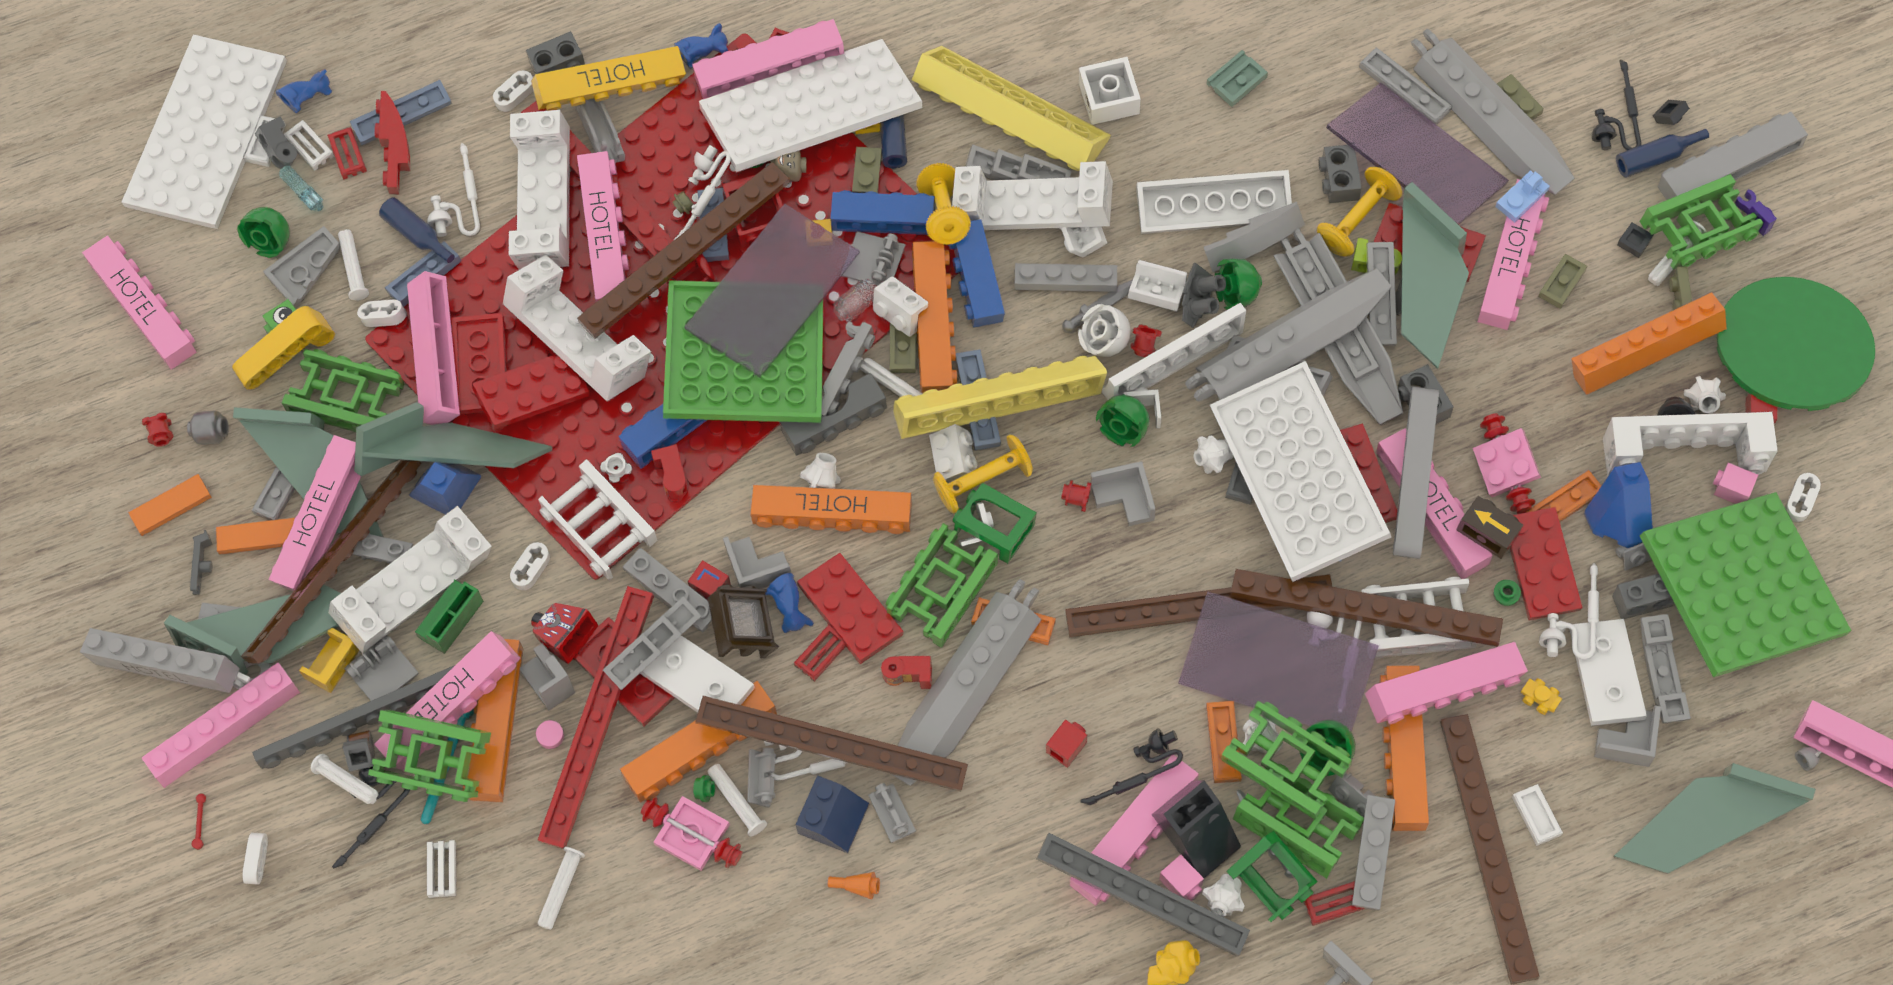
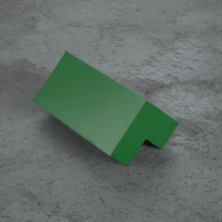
[415,579,484,654]

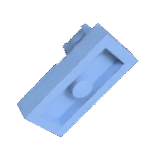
[1495,170,1550,223]

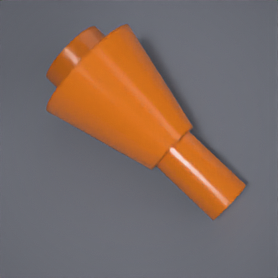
[828,872,880,900]

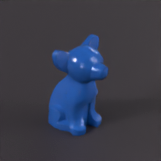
[674,23,728,69]
[276,69,332,113]
[765,573,814,633]

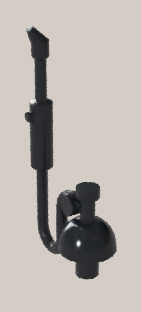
[1592,59,1641,151]
[1080,728,1183,806]
[332,766,410,869]

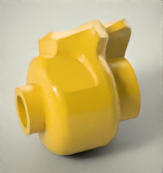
[1147,940,1200,985]

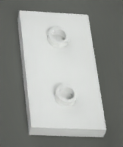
[1569,619,1647,726]
[640,635,755,713]

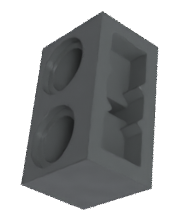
[526,31,585,74]
[1318,144,1362,203]
[1397,364,1454,424]
[1612,574,1674,619]

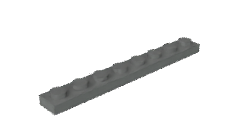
[252,665,455,769]
[1036,833,1250,956]

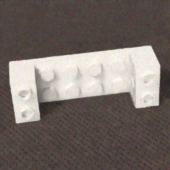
[509,110,570,270]
[952,161,1113,230]
[503,255,651,401]
[1603,412,1778,477]
[328,506,492,653]

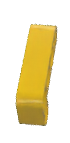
[232,306,335,390]

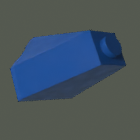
[409,462,481,515]
[1584,462,1653,548]

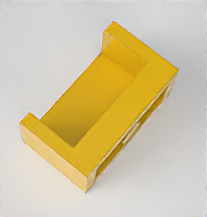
[299,628,359,693]

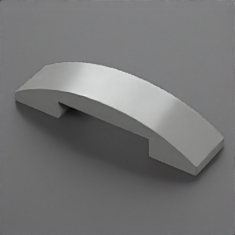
[1640,614,1691,724]

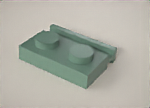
[1206,50,1268,107]

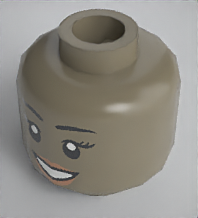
[770,151,806,182]

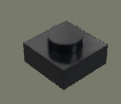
[1652,99,1690,125]
[1617,222,1654,258]

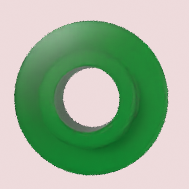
[1493,580,1521,606]
[693,775,715,803]

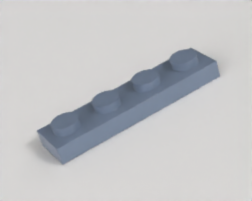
[350,80,452,146]
[956,349,1001,450]

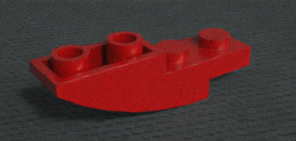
[375,91,410,195]

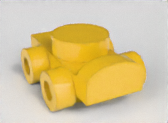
[1520,678,1562,715]

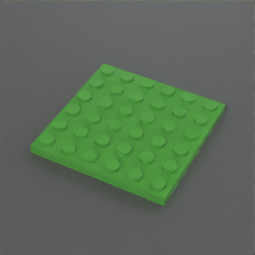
[663,281,823,423]
[1640,492,1852,678]

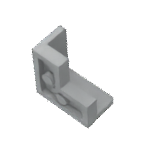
[1090,461,1155,526]
[723,536,791,589]
[520,643,575,711]
[1594,705,1661,767]

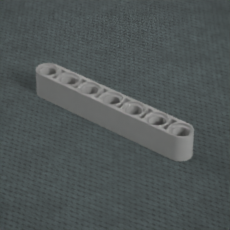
[1393,386,1439,559]

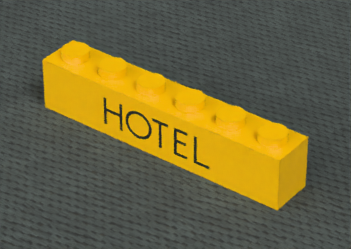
[531,46,686,111]

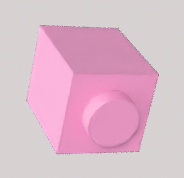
[1713,463,1758,504]
[1159,855,1204,901]

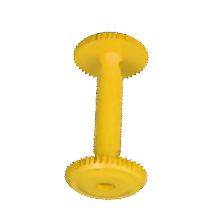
[916,163,971,245]
[1317,167,1402,257]
[933,434,1033,514]

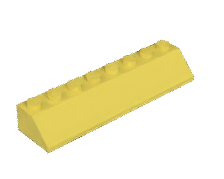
[912,46,1111,171]
[893,356,1107,439]

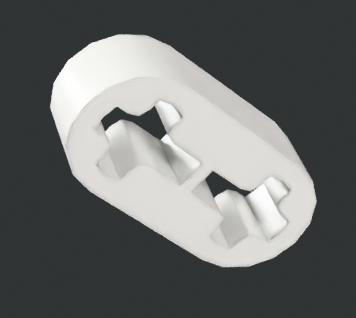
[493,70,533,112]
[357,300,407,327]
[1785,473,1821,522]
[510,542,550,590]
[243,832,268,885]

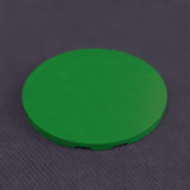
[1716,277,1875,411]

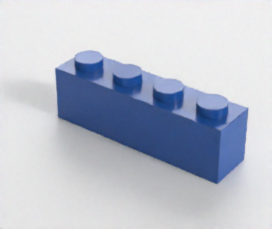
[830,190,935,235]
[948,219,1005,328]
[619,402,707,469]

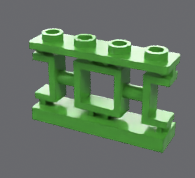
[1639,174,1763,270]
[281,349,405,432]
[885,523,998,648]
[1222,701,1352,820]
[368,710,491,802]
[1233,760,1364,879]

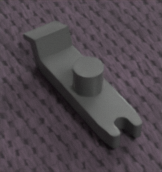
[190,530,213,595]

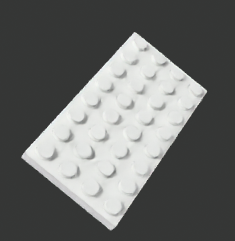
[122,34,287,229]
[699,39,922,172]
[1210,361,1391,582]

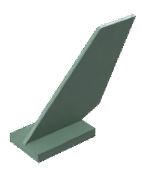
[1401,182,1469,369]
[354,402,552,476]
[233,407,384,537]
[164,585,341,675]
[1614,763,1816,874]

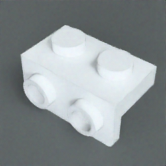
[1060,226,1107,258]
[1128,260,1187,311]
[873,277,928,337]
[929,424,977,483]

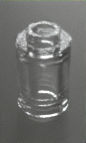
[833,279,876,322]

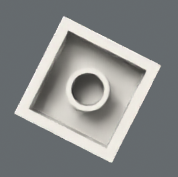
[1079,57,1141,125]

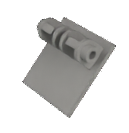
[841,231,905,286]
[344,635,419,701]

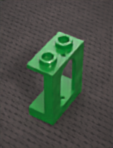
[952,483,1037,564]
[1226,831,1318,922]

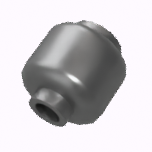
[187,411,229,445]

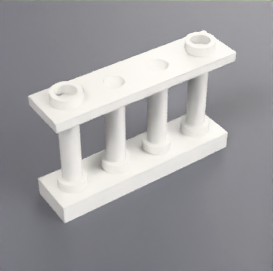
[538,459,658,581]
[1361,577,1477,659]

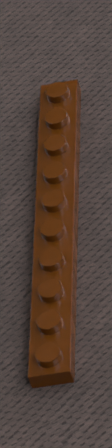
[577,162,790,339]
[241,459,422,664]
[1230,569,1503,647]
[1065,574,1333,638]
[695,696,968,792]
[1440,714,1540,985]

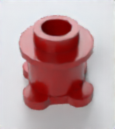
[1130,324,1162,357]
[142,413,174,447]
[1061,480,1092,512]

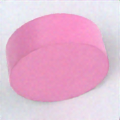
[536,720,564,749]

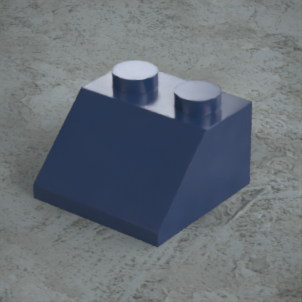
[795,775,870,853]

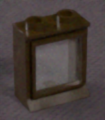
[708,585,779,658]

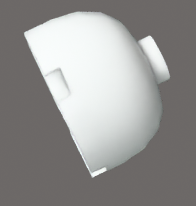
[1078,304,1131,357]

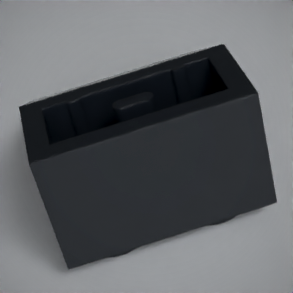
[1152,780,1241,878]

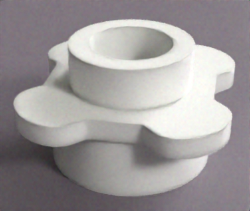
[600,453,632,483]

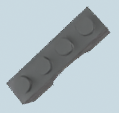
[780,373,887,456]

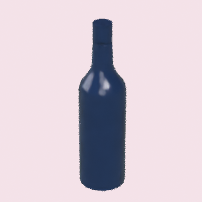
[880,114,907,169]
[1616,129,1709,178]
[379,197,455,263]

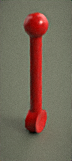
[191,793,206,850]

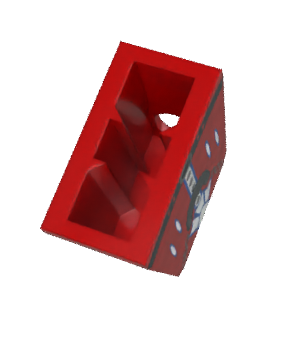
[531,603,599,664]

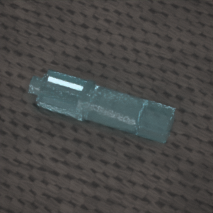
[279,166,323,211]

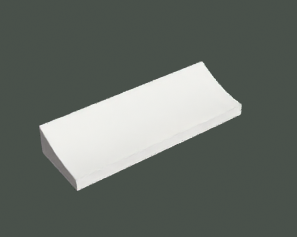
[1136,170,1292,234]
[1102,303,1246,400]

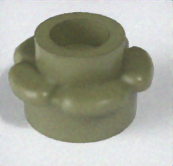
[672,191,694,214]

